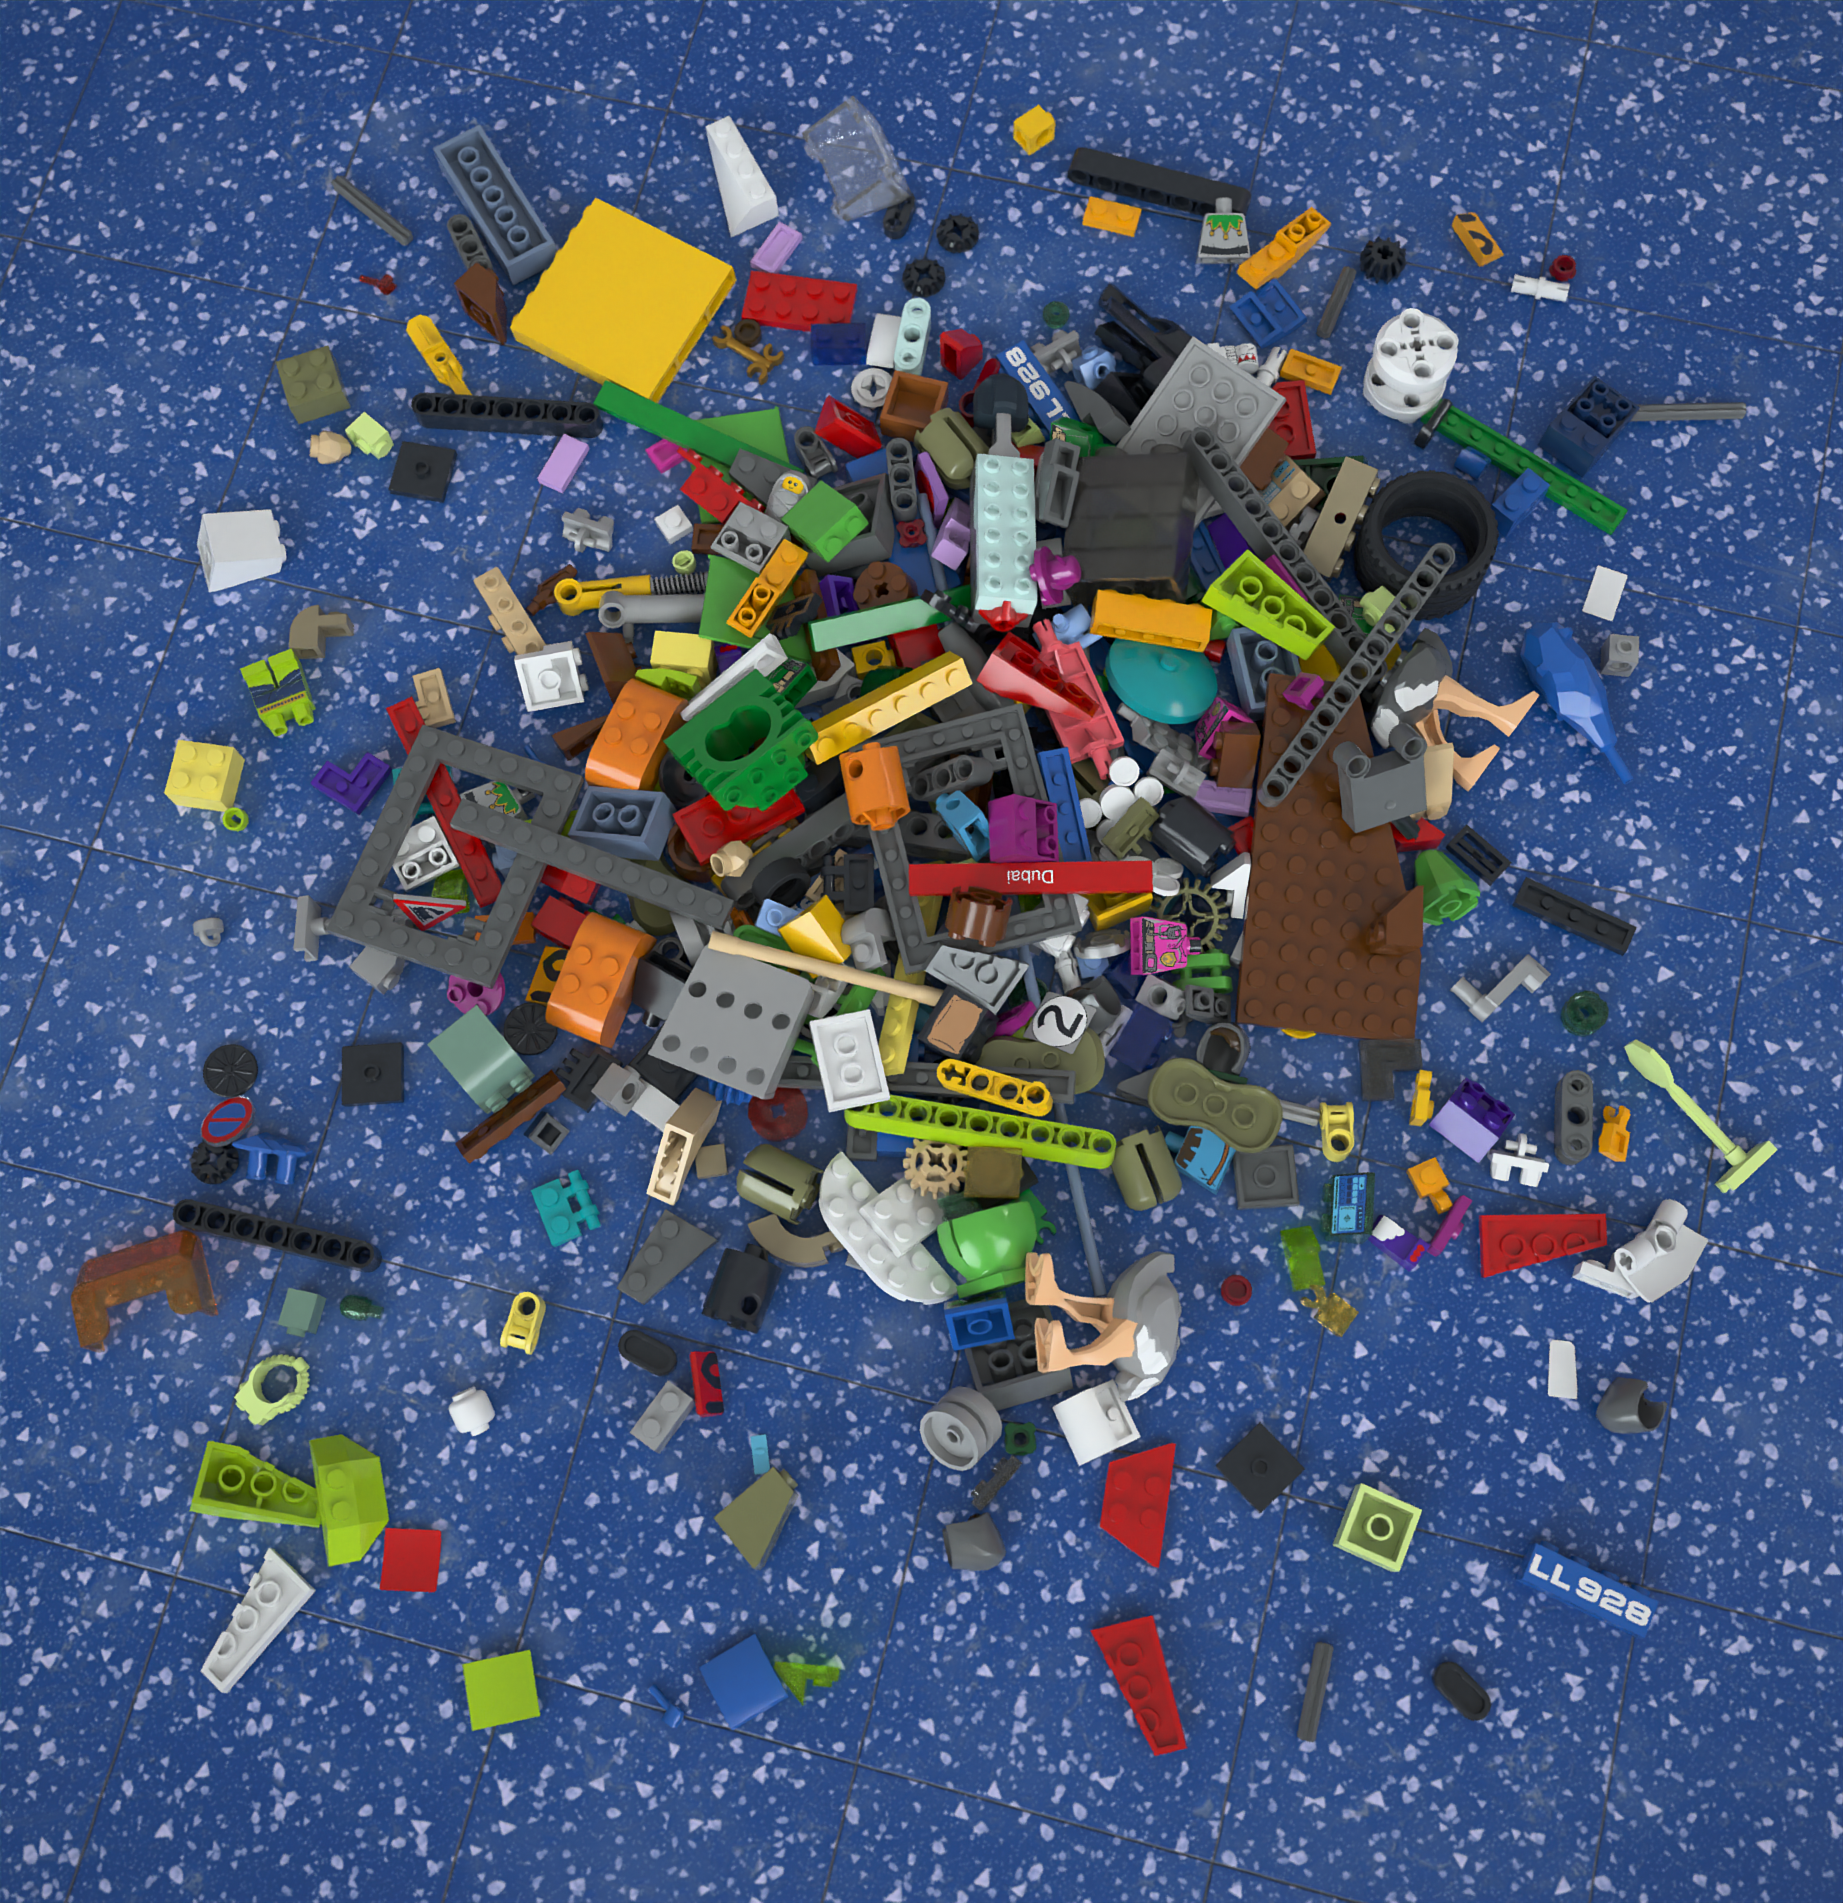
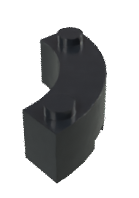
[794,694,850,816]

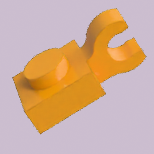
[1598,1106,1630,1162]
[1406,1157,1453,1215]

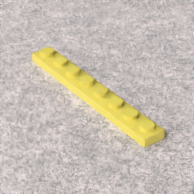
[878,860,947,1076]

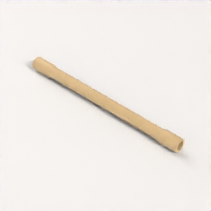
[708,930,944,1006]

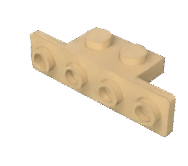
[474,567,546,655]

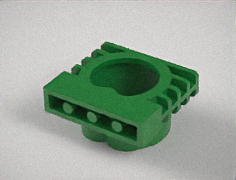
[663,668,819,811]

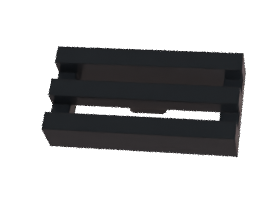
[1446,824,1512,886]

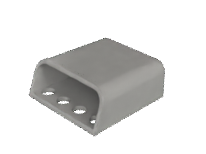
[648,944,814,1100]

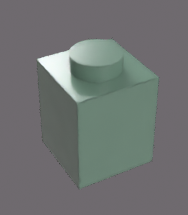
[278,1288,327,1338]

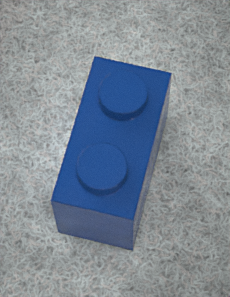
[1491,468,1550,537]

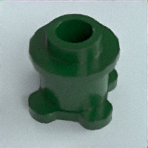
[1004,1422,1037,1456]

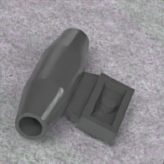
[930,622,1015,723]

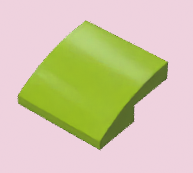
[635,668,702,702]
[462,1650,540,1731]

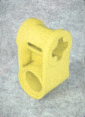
[1319,1102,1354,1162]
[500,1292,546,1355]

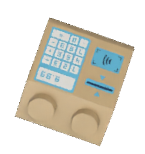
[1258,455,1327,532]

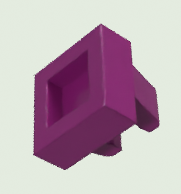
[1282,672,1324,710]

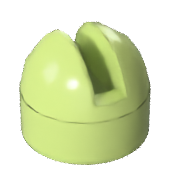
[672,550,696,576]

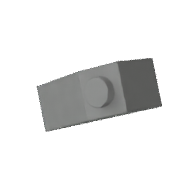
[349,907,414,995]

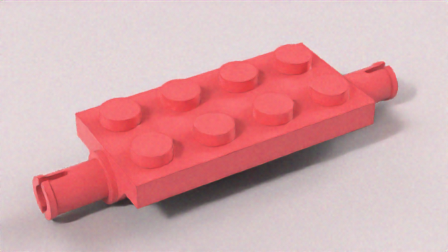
[1033,619,1124,780]

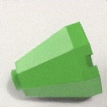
[1414,850,1480,926]

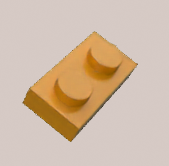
[1082,196,1142,237]
[1279,349,1342,395]

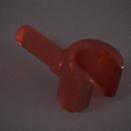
[359,274,397,295]

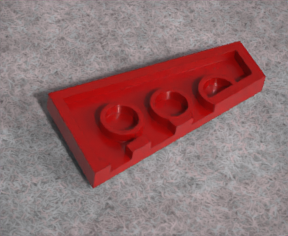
[1479,1214,1607,1278]
[1090,1615,1188,1756]

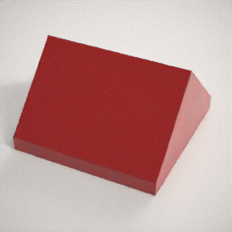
[814,395,882,459]

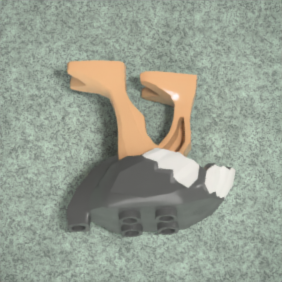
[1367,628,1539,792]

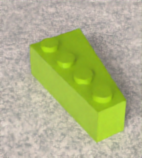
[1201,549,1335,661]

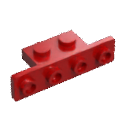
[677,447,766,525]

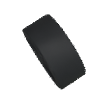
[751,857,811,908]

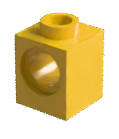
[1013,105,1056,155]
[851,640,896,681]

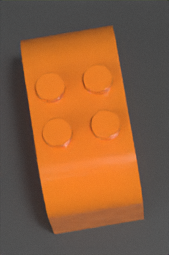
[585,678,689,791]
[545,912,657,1049]

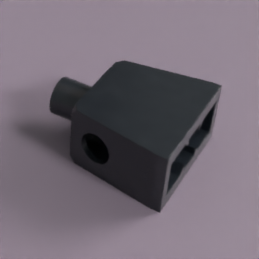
[632,951,691,1027]

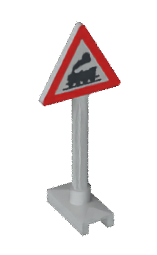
[294,894,466,962]

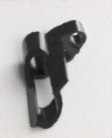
[1098,283,1192,393]

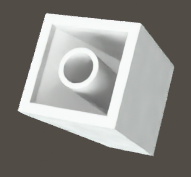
[197,509,286,592]

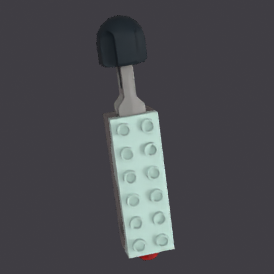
[970,373,1037,632]

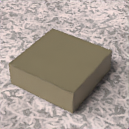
[695,1143,729,1179]

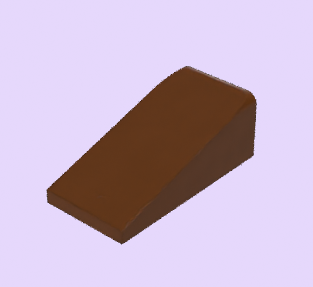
[551,715,608,761]

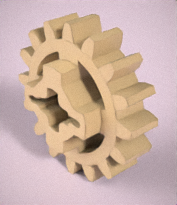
[903,1138,970,1199]

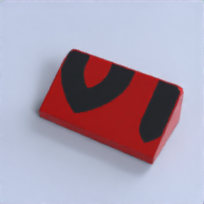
[689,1351,724,1418]

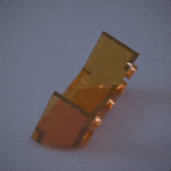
[71,1230,218,1353]

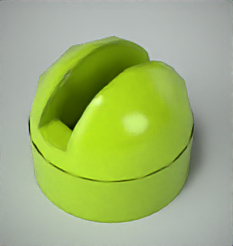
[222,807,249,831]

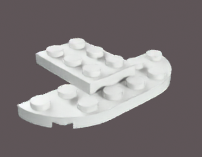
[818,1151,967,1305]

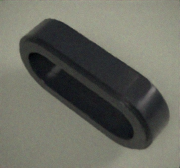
[618,1330,677,1377]
[1432,1662,1491,1721]

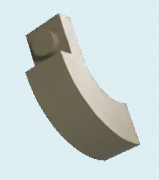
[747,1214,845,1268]

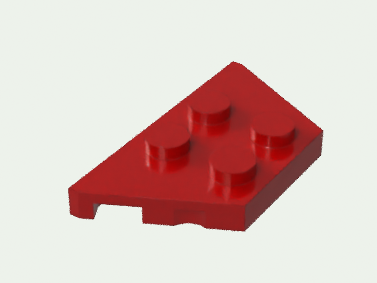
[1099,1443,1176,1568]

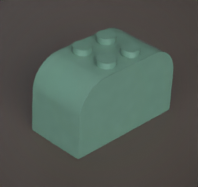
[427,1005,535,1114]

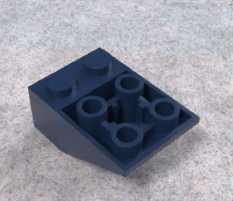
[1538,376,1640,477]

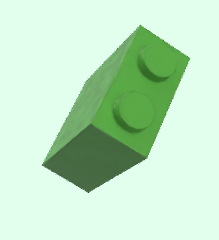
[781,481,869,562]

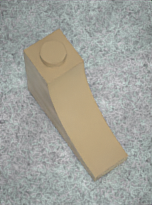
[646,1088,722,1206]

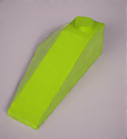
[190,1441,321,1528]

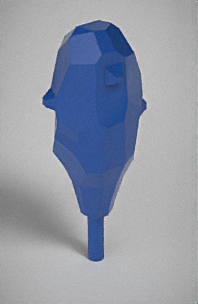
[1520,622,1634,785]

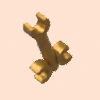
[712,325,784,385]

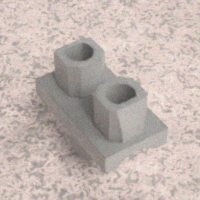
[1030,330,1082,374]
[562,508,614,553]
[1146,748,1206,798]

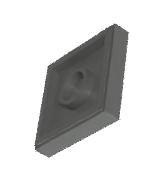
[1232,1144,1300,1210]

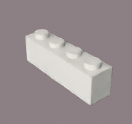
[706,116,779,237]

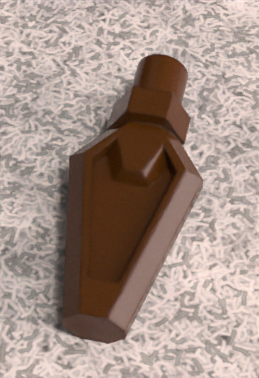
[525,564,578,617]

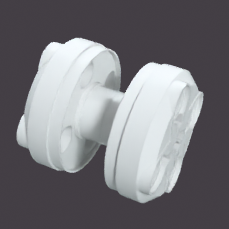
[1363,308,1458,424]

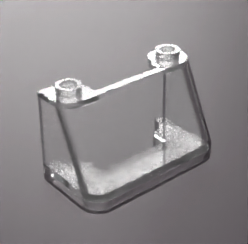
[802,96,912,222]

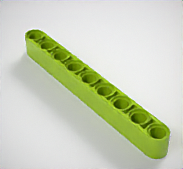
[844,1094,1116,1169]

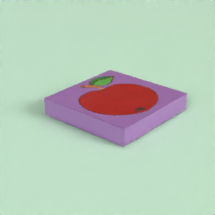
[914,452,949,529]

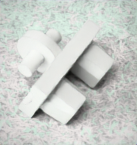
[1487,1134,1549,1187]

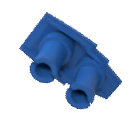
[232,1132,313,1185]

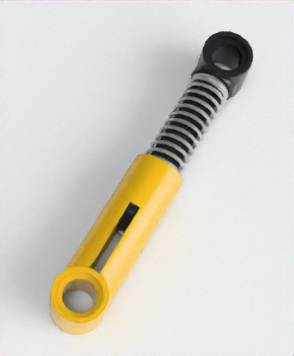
[554,571,708,616]

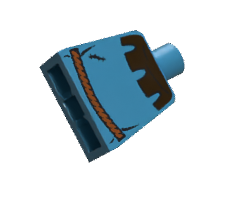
[936,790,990,862]
[1165,1126,1236,1195]

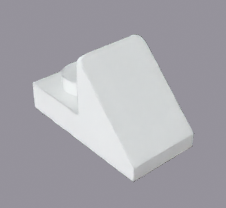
[1210,852,1251,919]
[1572,1253,1640,1299]

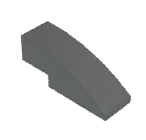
[1064,381,1132,444]
[1039,438,1081,528]

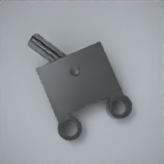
[1333,723,1427,840]

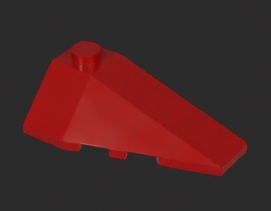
[976,632,1100,722]

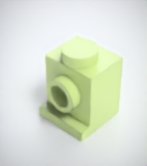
[345,412,394,459]
[1360,586,1407,633]

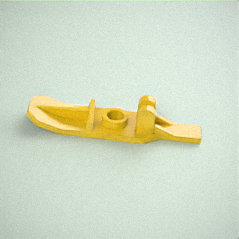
[406,314,472,395]

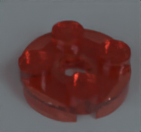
[748,1087,809,1142]

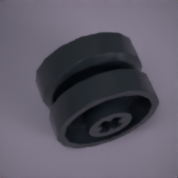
[658,750,710,808]

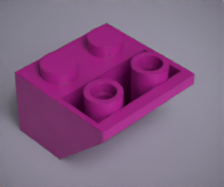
[988,794,1059,863]

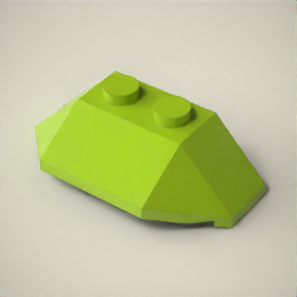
[309,1434,389,1567]

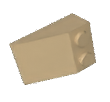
[1409,743,1454,821]

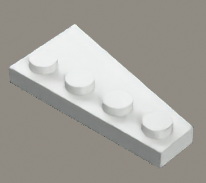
[201,1548,316,1693]

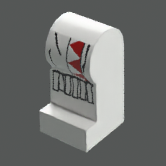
[1207,343,1259,375]

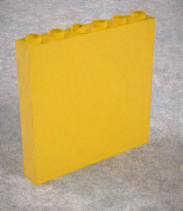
[510,198,737,403]

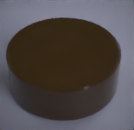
[734,319,762,348]

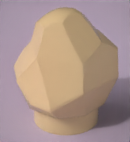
[310,431,351,464]
[710,841,753,877]

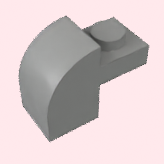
[841,908,894,972]

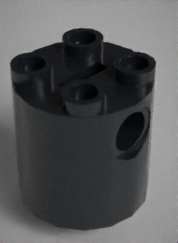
[1151,795,1237,879]
[701,1243,783,1334]

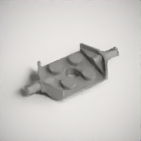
[1116,702,1210,772]

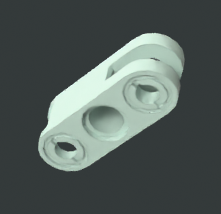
[894,298,931,376]

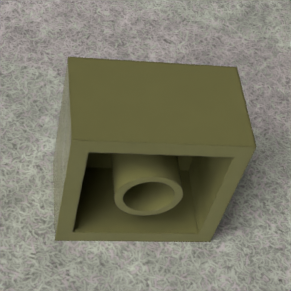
[276,345,351,424]

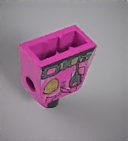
[1195,697,1253,760]
[1130,917,1201,975]

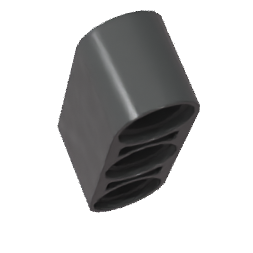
[447,214,495,272]
[886,438,917,523]
[910,755,993,803]

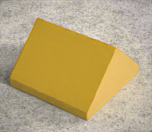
[1078,893,1153,931]
[778,895,852,979]

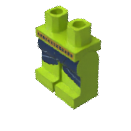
[240,648,316,736]

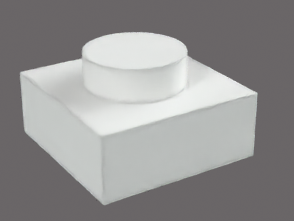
[654,505,693,544]

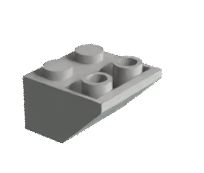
[711,502,791,574]

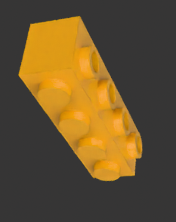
[1089,589,1212,653]

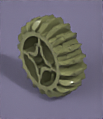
[1149,878,1229,954]

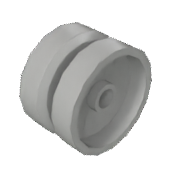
[920,1386,1002,1471]

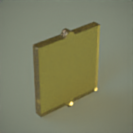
[963,1146,1024,1199]

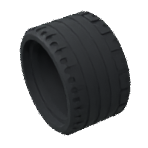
[1353,470,1499,621]

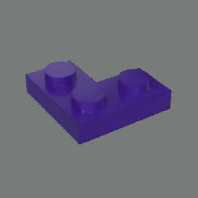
[310,752,392,815]

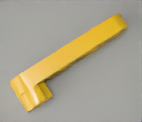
[937,1059,1053,1116]

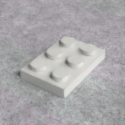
[809,1009,890,1112]

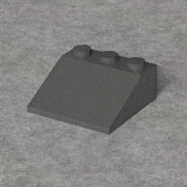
[802,473,895,577]
[964,1299,1074,1411]

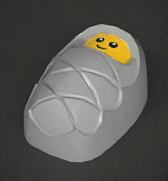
[765,470,812,534]

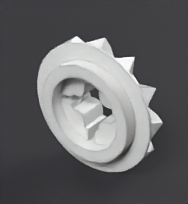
[851,368,892,411]

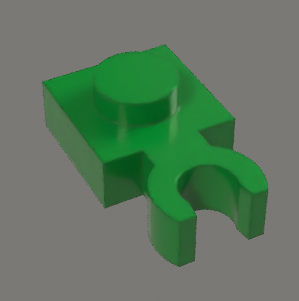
[1007,1188,1057,1245]

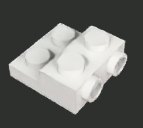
[514,641,588,712]

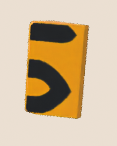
[1452,213,1503,267]
[525,946,569,1007]

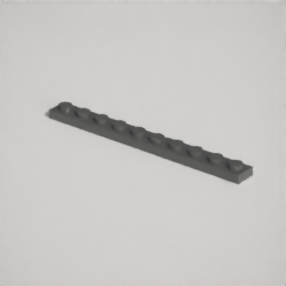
[450,798,735,931]
[777,1056,1076,1104]

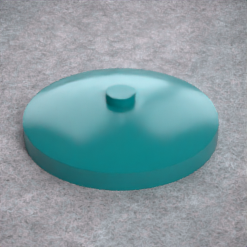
[1105,638,1217,724]

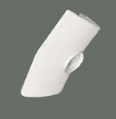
[1614,1199,1708,1303]

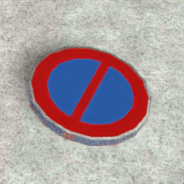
[200,1096,256,1147]

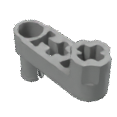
[1450,954,1551,1023]

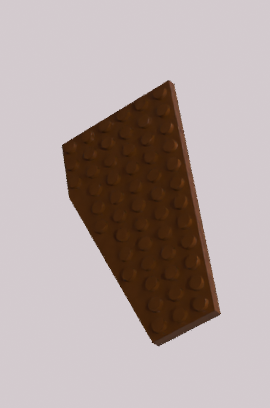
[1235,673,1422,1045]

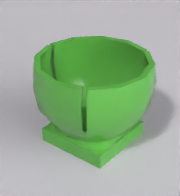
[937,1201,1037,1299]

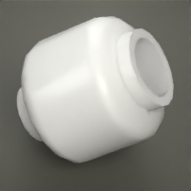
[448,1386,495,1436]

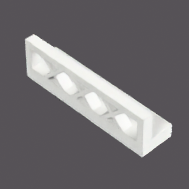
[680,633,788,722]

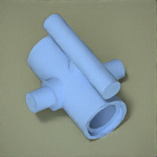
[1032,603,1102,650]

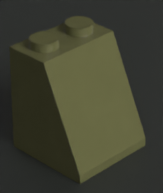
[713,1467,798,1570]

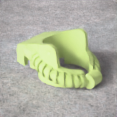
[234,1354,310,1426]

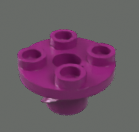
[1029,546,1081,606]
[447,973,505,1016]

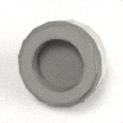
[193,918,224,947]

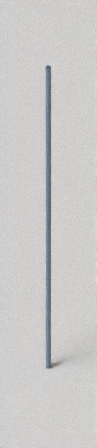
[917,493,1107,1297]

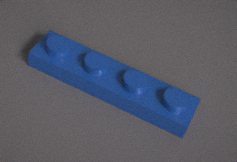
[1036,747,1092,862]

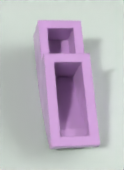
[931,497,970,570]

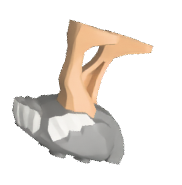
[1025,1251,1181,1402]

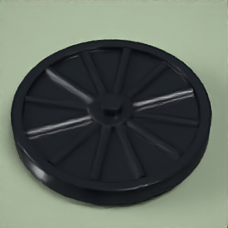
[504,1002,558,1056]
[203,1044,258,1098]

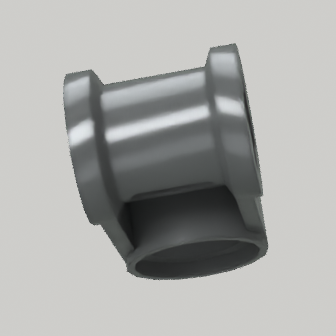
[794,426,838,479]

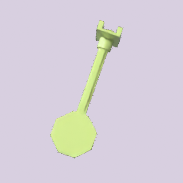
[1624,1039,1778,1193]

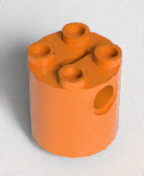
[839,742,910,831]

